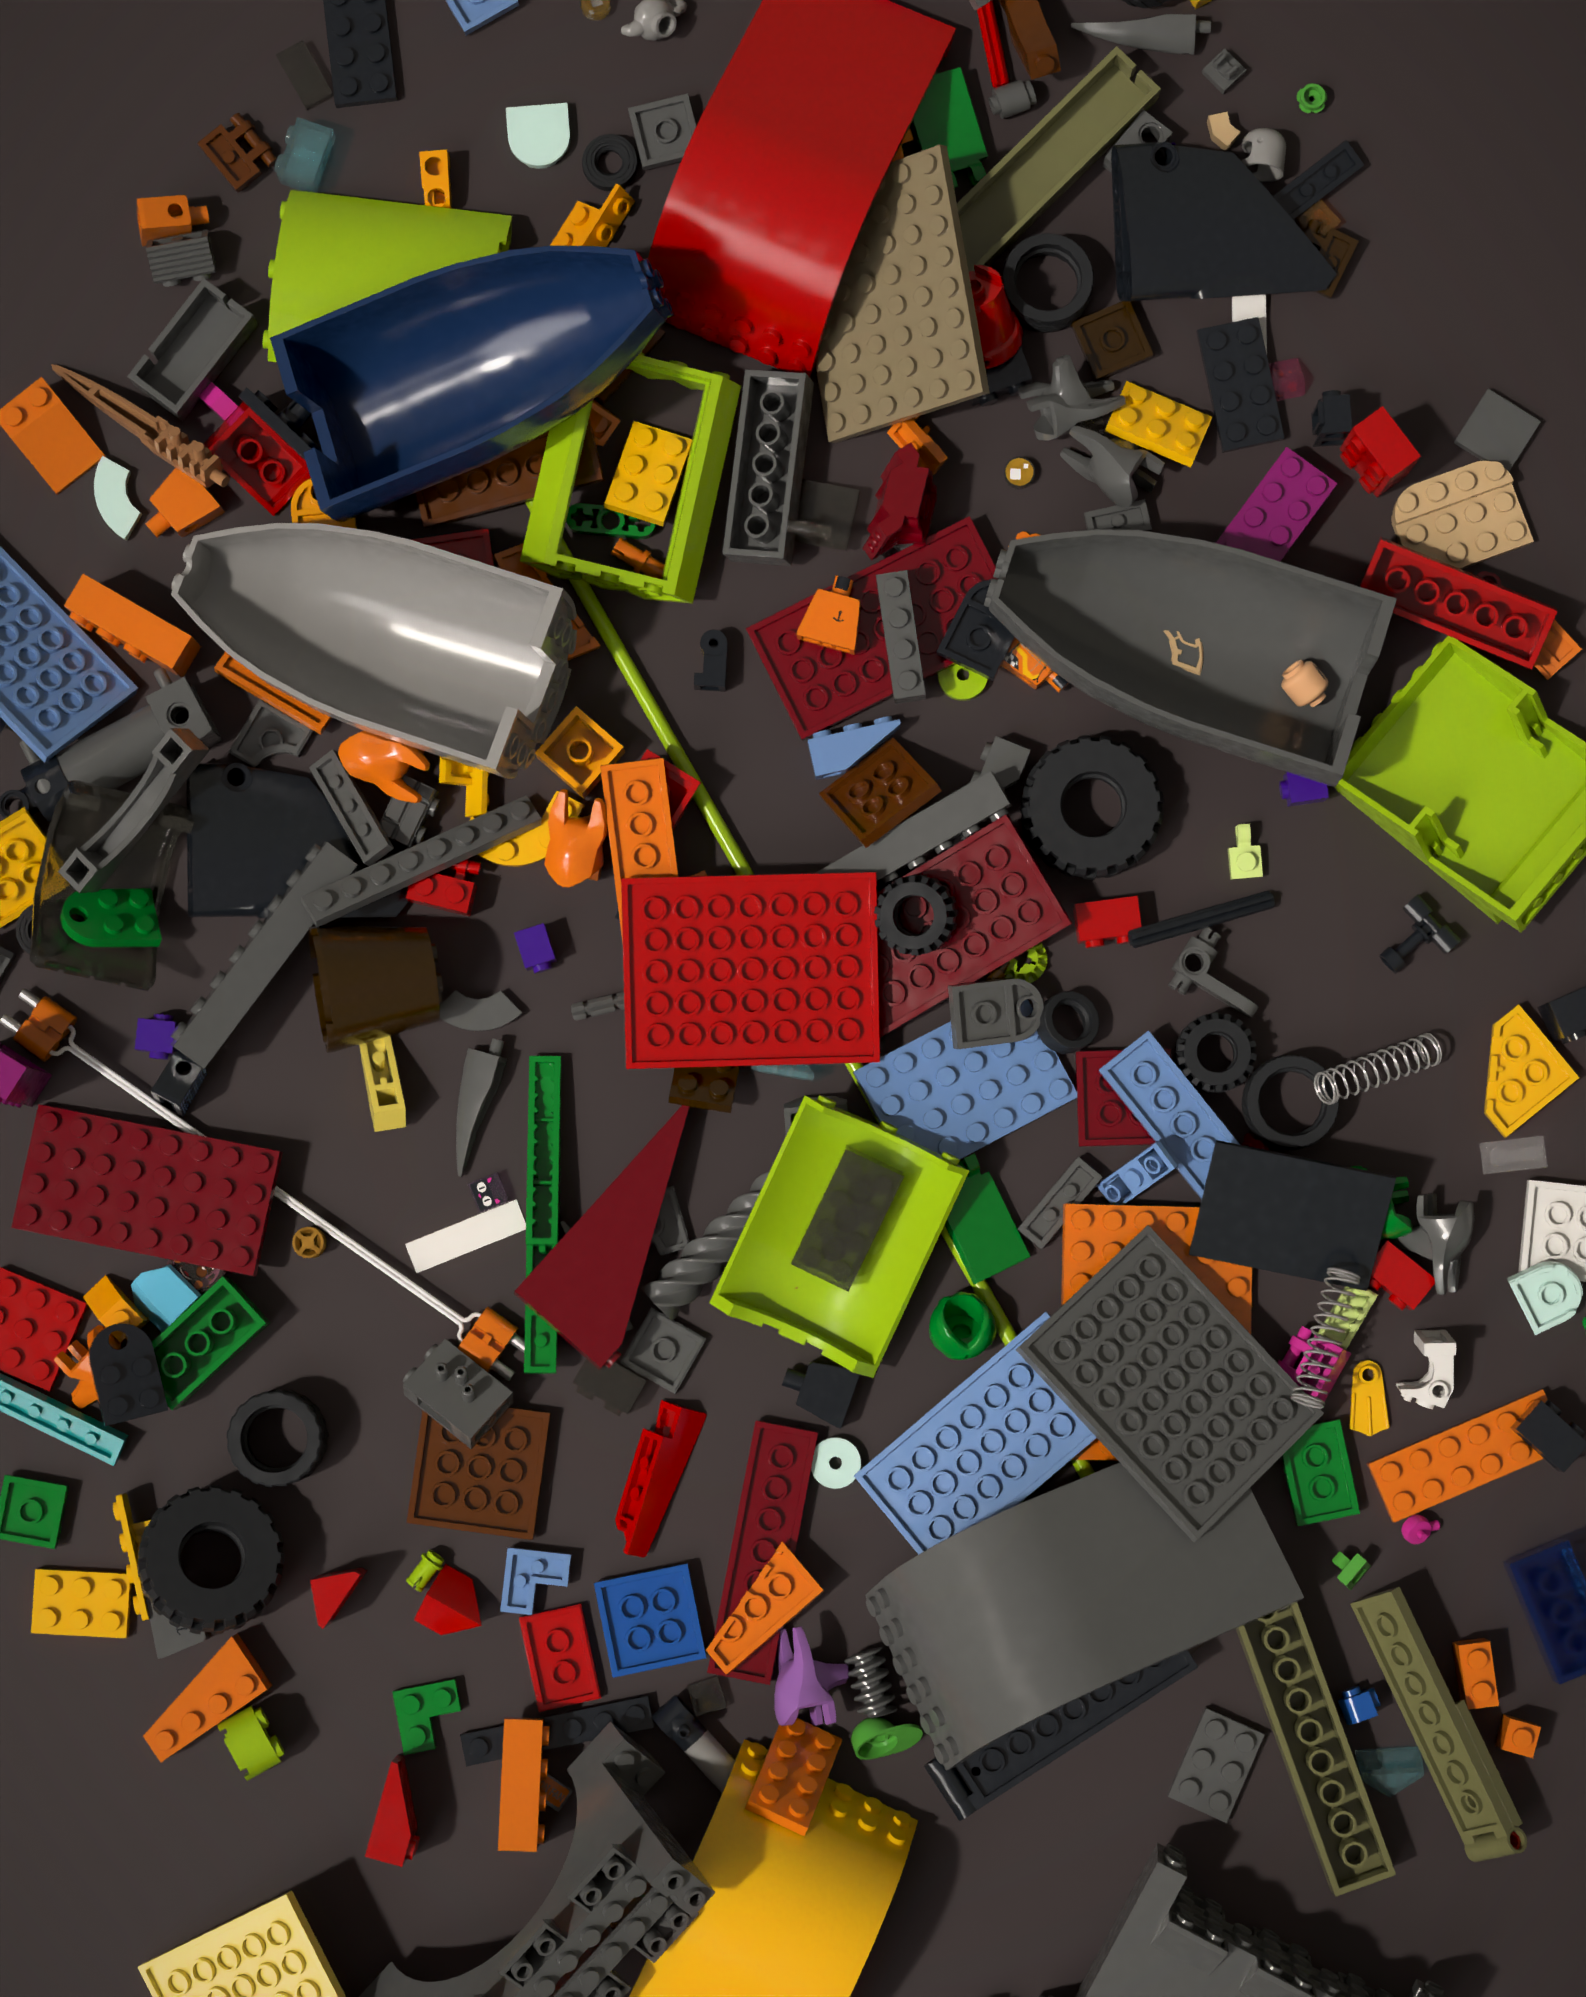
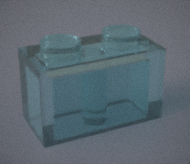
[275,117,336,193]

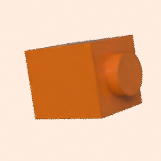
[1495,1714,1541,1758]

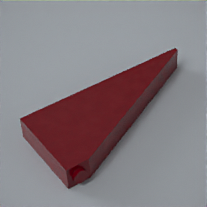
[514,1105,689,1370]

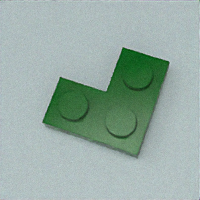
[392,1678,462,1755]

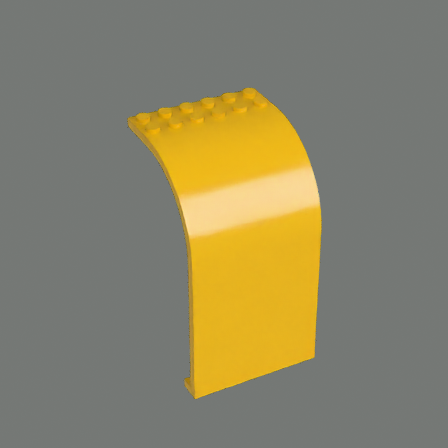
[629,1739,918,1997]

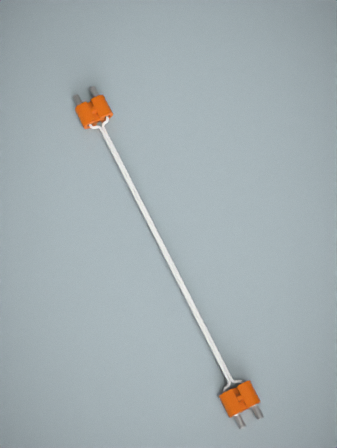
[0,988,525,1381]

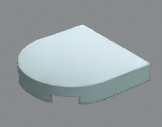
[506,103,570,169]
[1507,1261,1583,1335]

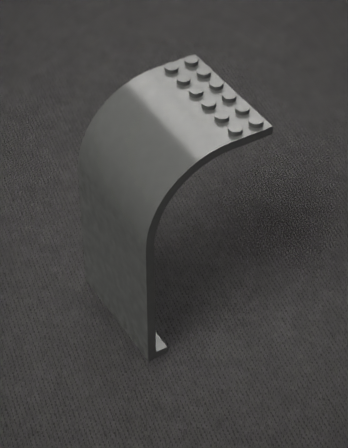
[865,1463,1304,1771]

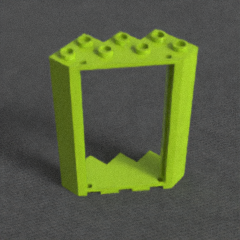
[520,352,741,604]

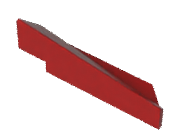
[615,1400,706,1557]

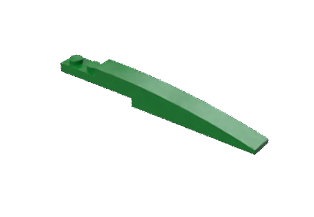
[524,1056,561,1374]

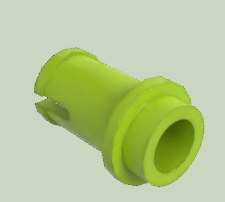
[406,1549,444,1592]

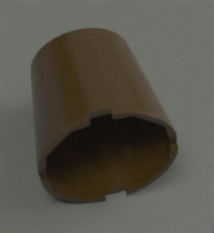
[309,926,443,1053]

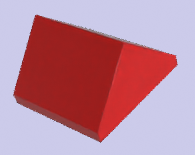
[310,1567,368,1629]

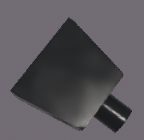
[782,1362,860,1429]

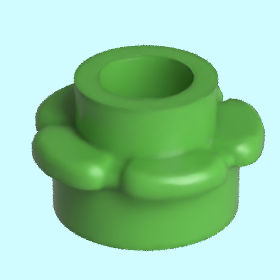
[1296,83,1327,113]

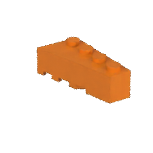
[143,1633,273,1763]
[498,1717,549,1852]

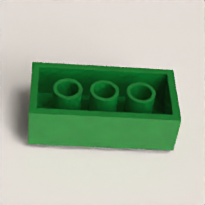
[152,1276,271,1410]

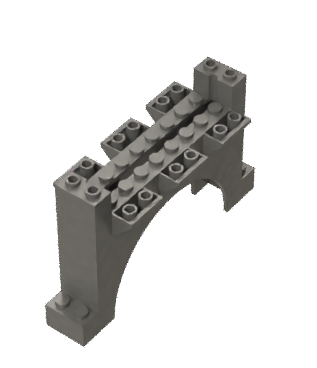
[359,1721,715,1997]
[1038,1843,1446,1997]

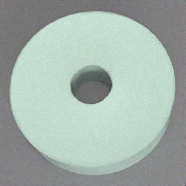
[811,1437,861,1489]

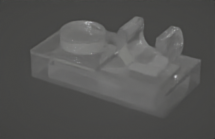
[1480,1136,1548,1175]

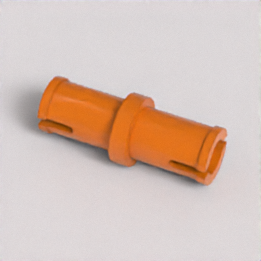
[611,537,665,579]

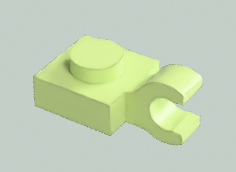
[1228,824,1263,880]

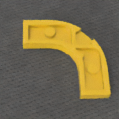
[469,791,585,867]

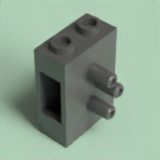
[403,1339,513,1449]

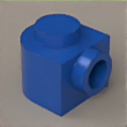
[1337,1686,1380,1725]

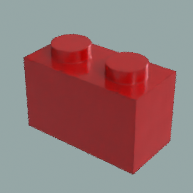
[1073,896,1142,948]
[1369,1240,1435,1311]

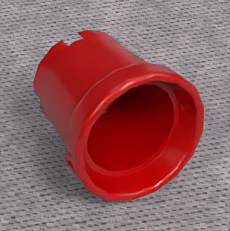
[969,265,1023,369]

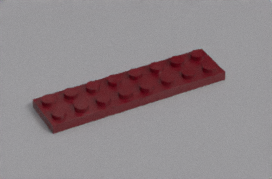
[707,1420,818,1685]

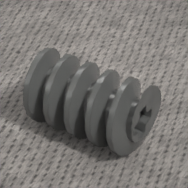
[845,1647,898,1718]

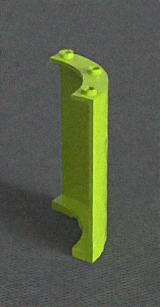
[263,190,512,362]
[709,1095,969,1378]

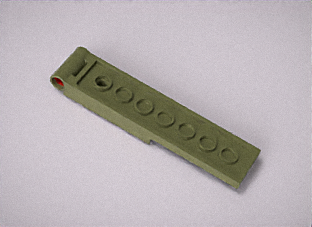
[1350,1587,1527,1862]

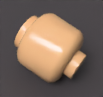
[1281,660,1329,707]

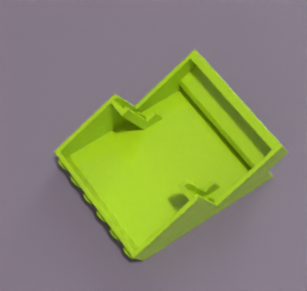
[1334,636,1586,933]

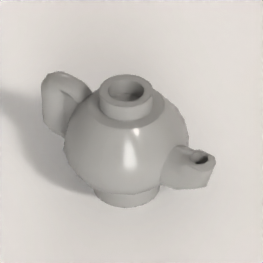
[621,0,687,41]

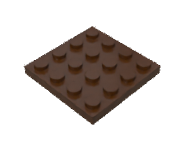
[407,1407,551,1540]

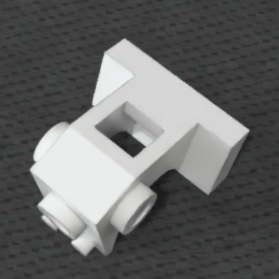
[1396,1329,1456,1409]

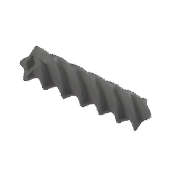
[641,1172,769,1321]

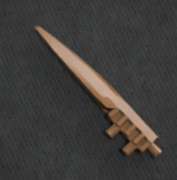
[51,364,230,488]

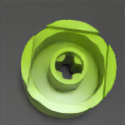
[217,1705,285,1781]

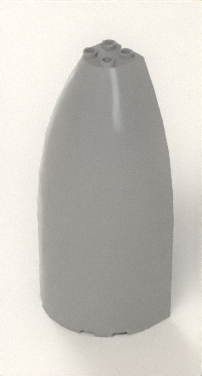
[171,523,577,779]

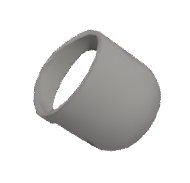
[1241,128,1286,182]

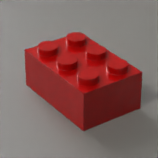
[1340,406,1421,498]

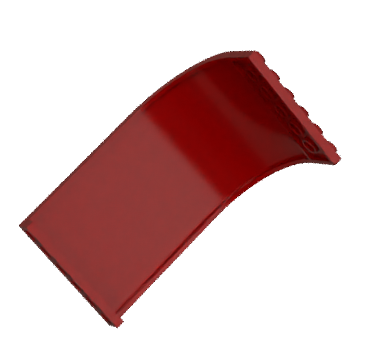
[648,0,956,377]

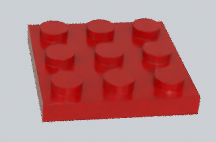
[0,1267,88,1391]

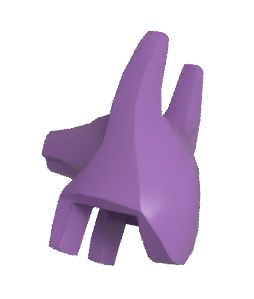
[774,1627,849,1726]

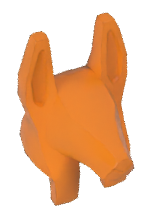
[338,731,430,803]
[544,789,608,888]
[54,1325,123,1409]

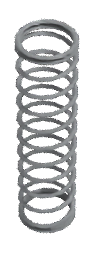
[1314,1033,1442,1105]
[1291,1267,1361,1409]

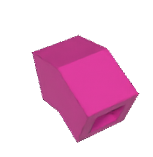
[199,382,238,421]

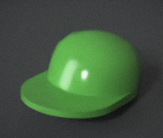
[851,1717,923,1760]

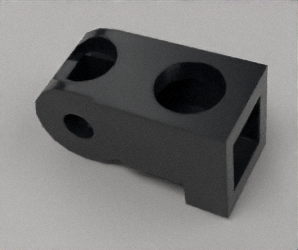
[694,629,728,692]

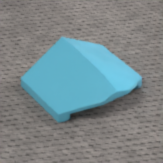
[131,1264,201,1332]

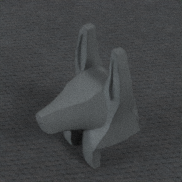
[1018,355,1126,441]
[1060,426,1165,507]
[1393,1193,1475,1295]

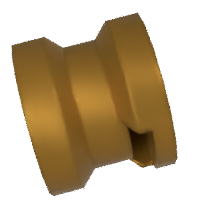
[292,1227,327,1258]

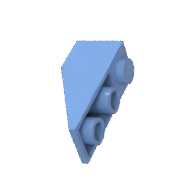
[808,716,901,780]

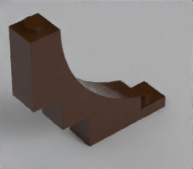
[999,0,1061,80]

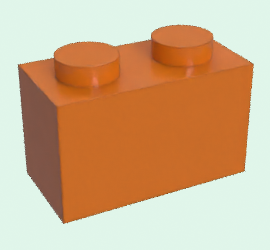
[1452,1638,1499,1710]

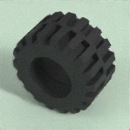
[874,875,958,955]
[1174,1013,1257,1094]

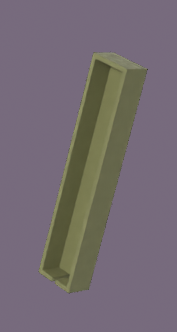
[957,46,1161,271]

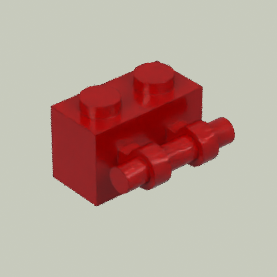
[406,858,481,917]

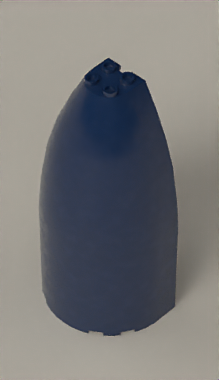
[270,246,674,522]

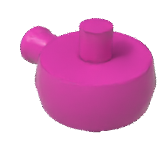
[1401,1515,1440,1544]

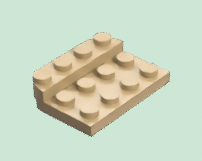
[1391,461,1534,569]

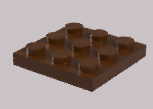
[819,737,941,848]

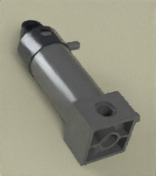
[0,667,223,824]

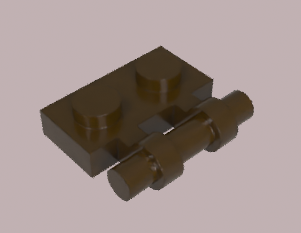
[1302,219,1359,299]

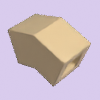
[1207,112,1240,152]

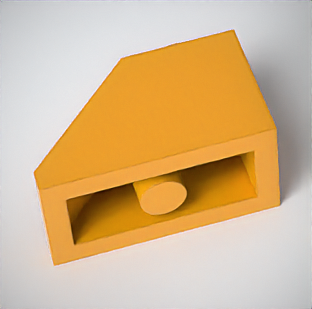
[83,1275,150,1343]

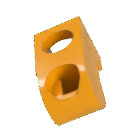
[419,149,452,209]

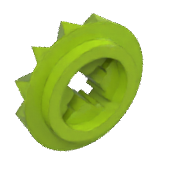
[1005,942,1047,983]

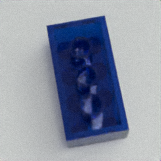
[1503,1538,1586,1685]

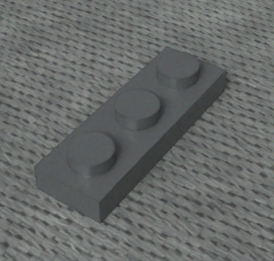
[1017,1157,1102,1250]

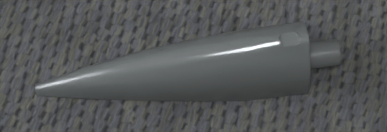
[1071,14,1211,55]
[456,1038,507,1177]

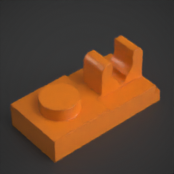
[887,416,948,475]

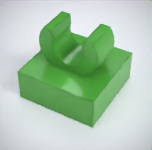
[1332,1551,1371,1590]

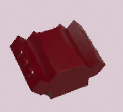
[863,442,938,561]

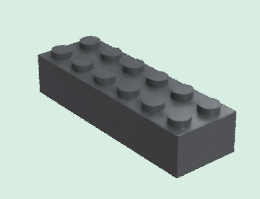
[723,369,814,566]

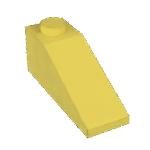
[359,1036,406,1132]

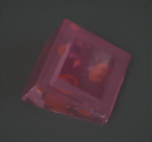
[1269,358,1305,401]

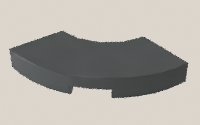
[440,990,523,1031]

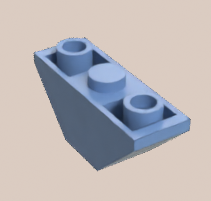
[1096,1140,1178,1205]

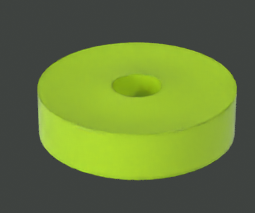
[938,664,988,701]

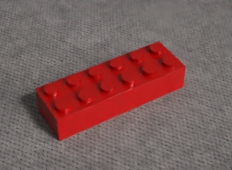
[1359,537,1558,670]

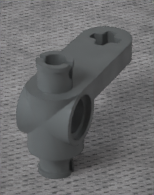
[1168,927,1259,1018]

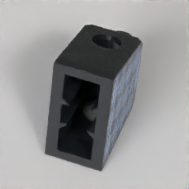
[151,1050,208,1117]

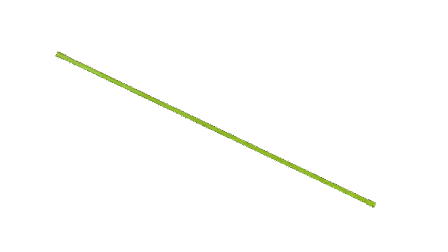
[525,500,1095,1479]

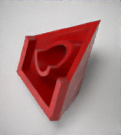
[414,1563,482,1635]

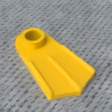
[1349,1360,1390,1436]

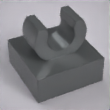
[1202,48,1246,94]

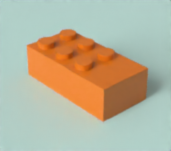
[64,574,201,678]

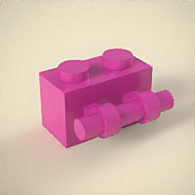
[1278,1326,1351,1402]

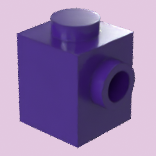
[135,1014,179,1060]

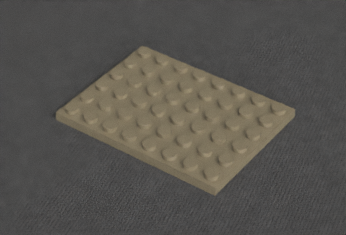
[815,144,990,443]

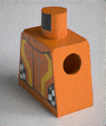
[1001,638,1069,693]

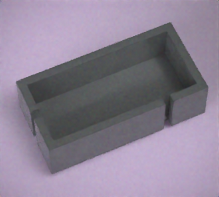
[127,278,258,422]

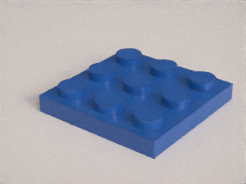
[594,1563,707,1678]

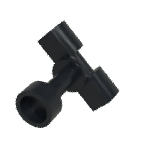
[1379,895,1461,974]

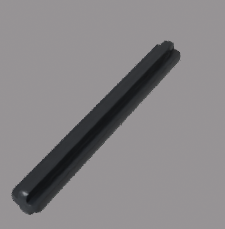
[1128,891,1275,948]

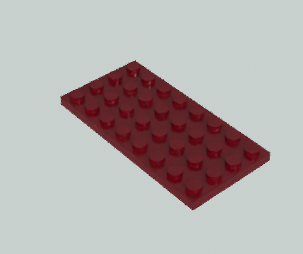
[746,516,998,741]
[877,814,1072,1038]
[11,1104,283,1277]

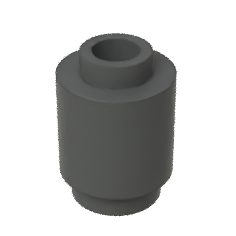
[988,79,1037,119]

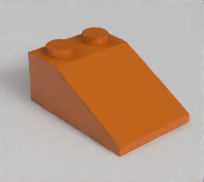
[0,377,106,495]

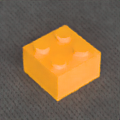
[535,706,625,798]

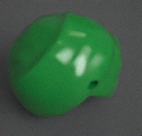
[928,1292,997,1360]

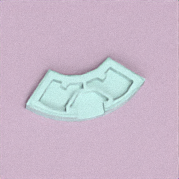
[94,456,142,541]

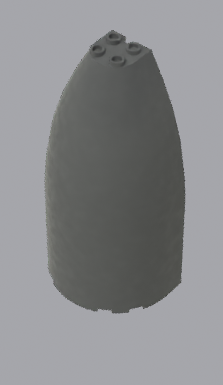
[984,529,1397,787]

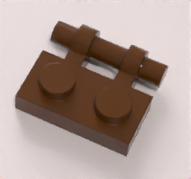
[197,113,278,193]

